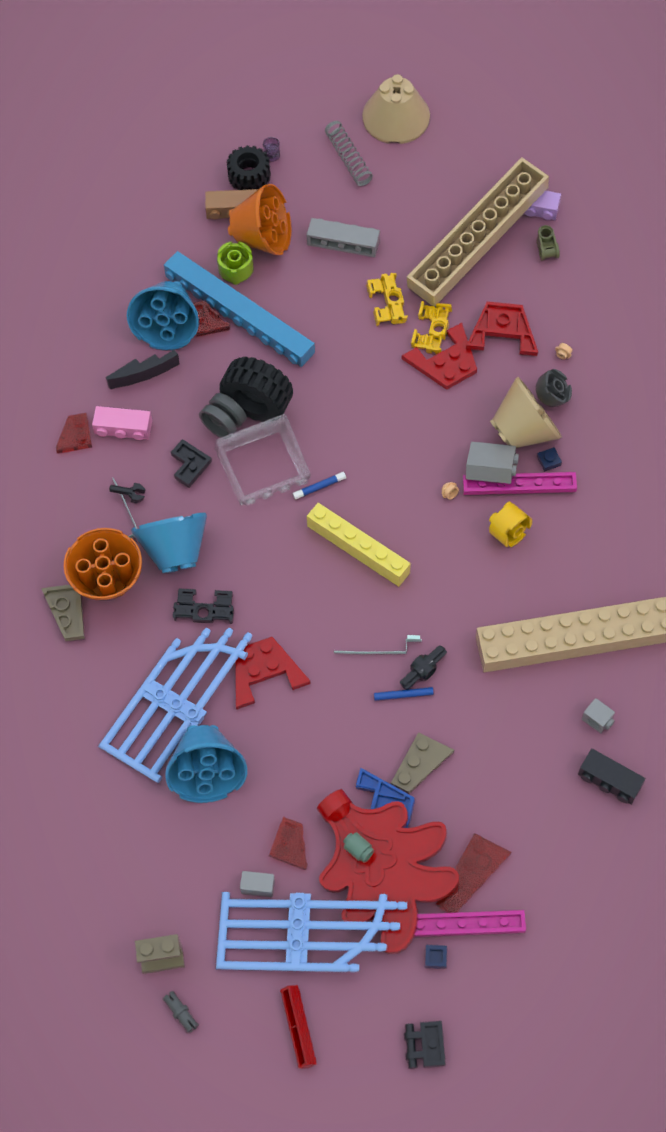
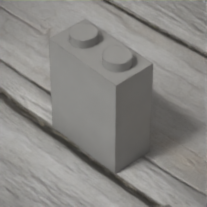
[466,442,519,484]

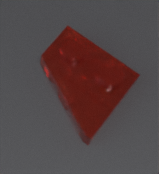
[193,300,230,337]
[56,413,92,454]
[269,817,307,870]

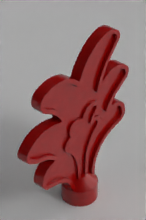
[317,789,460,954]

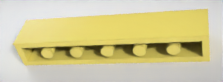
[307,503,411,587]

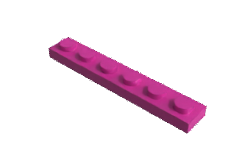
[463,472,577,495]
[414,910,526,937]

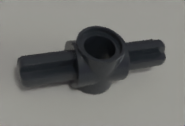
[400,645,447,690]

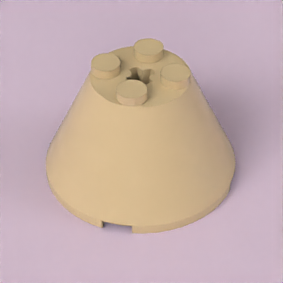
[363,74,430,144]
[490,377,562,448]

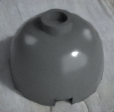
[536,369,572,407]

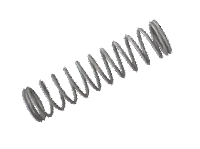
[325,121,373,186]

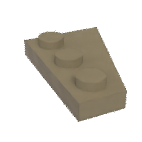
[41,585,85,641]
[391,732,454,794]

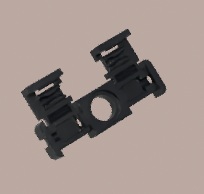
[173,588,234,624]

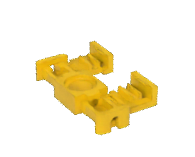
[366,273,408,326]
[411,301,452,355]

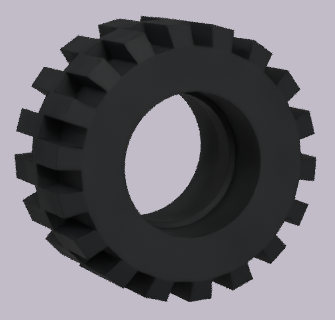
[227,145,271,190]

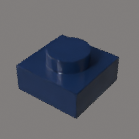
[537,447,562,472]
[425,945,447,969]

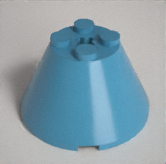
[127,281,199,350]
[131,513,207,573]
[165,725,248,803]

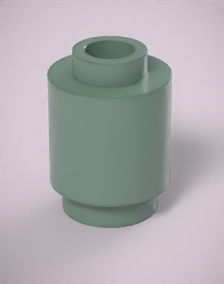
[343,832,375,863]

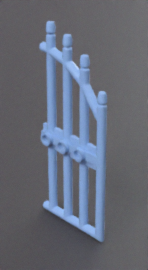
[98,628,253,783]
[216,892,408,972]

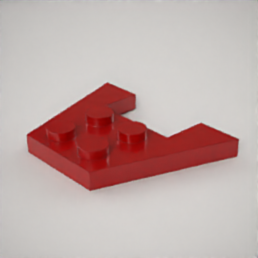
[466,301,538,356]
[402,322,477,390]
[236,637,311,710]

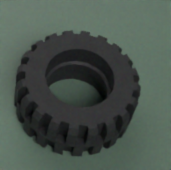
[219,357,293,422]

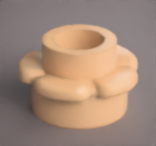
[555,343,573,360]
[442,482,459,500]

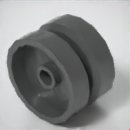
[199,393,247,440]

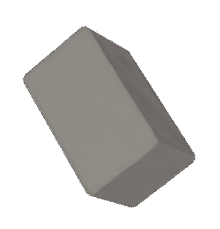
[240,871,275,897]

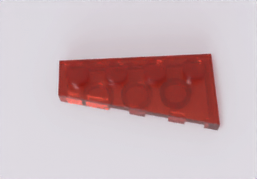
[436,833,511,913]

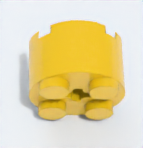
[489,501,532,547]

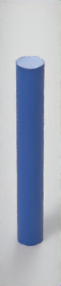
[374,687,434,701]

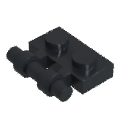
[404,1021,446,1069]

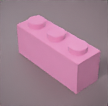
[92,406,152,440]

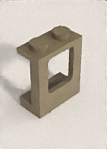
[135,934,185,974]

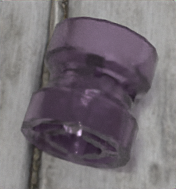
[263,137,280,161]

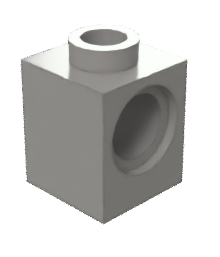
[582,698,615,733]

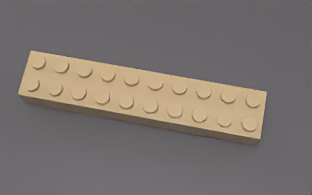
[407,157,549,306]
[476,597,666,672]

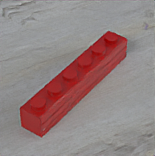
[280,985,317,1069]

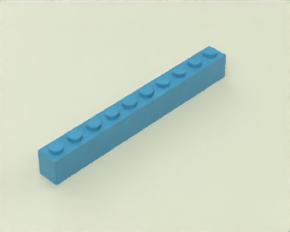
[164,251,315,367]

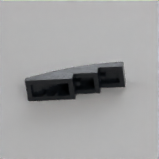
[106,350,180,389]

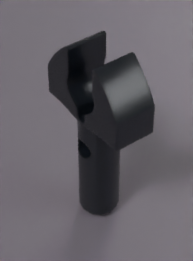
[109,483,146,503]

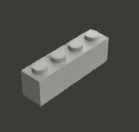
[307,218,380,257]

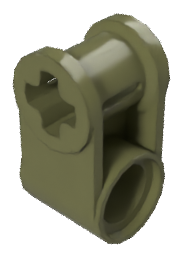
[537,225,560,261]

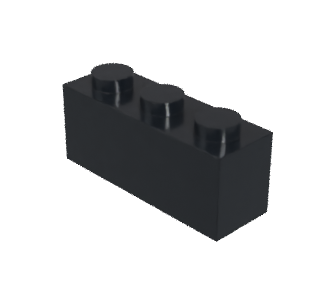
[578,748,646,805]

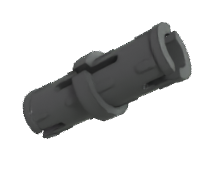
[163,991,199,1034]

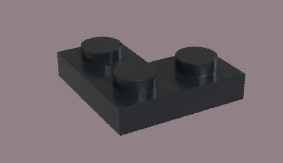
[171,439,212,488]

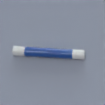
[292,472,346,500]

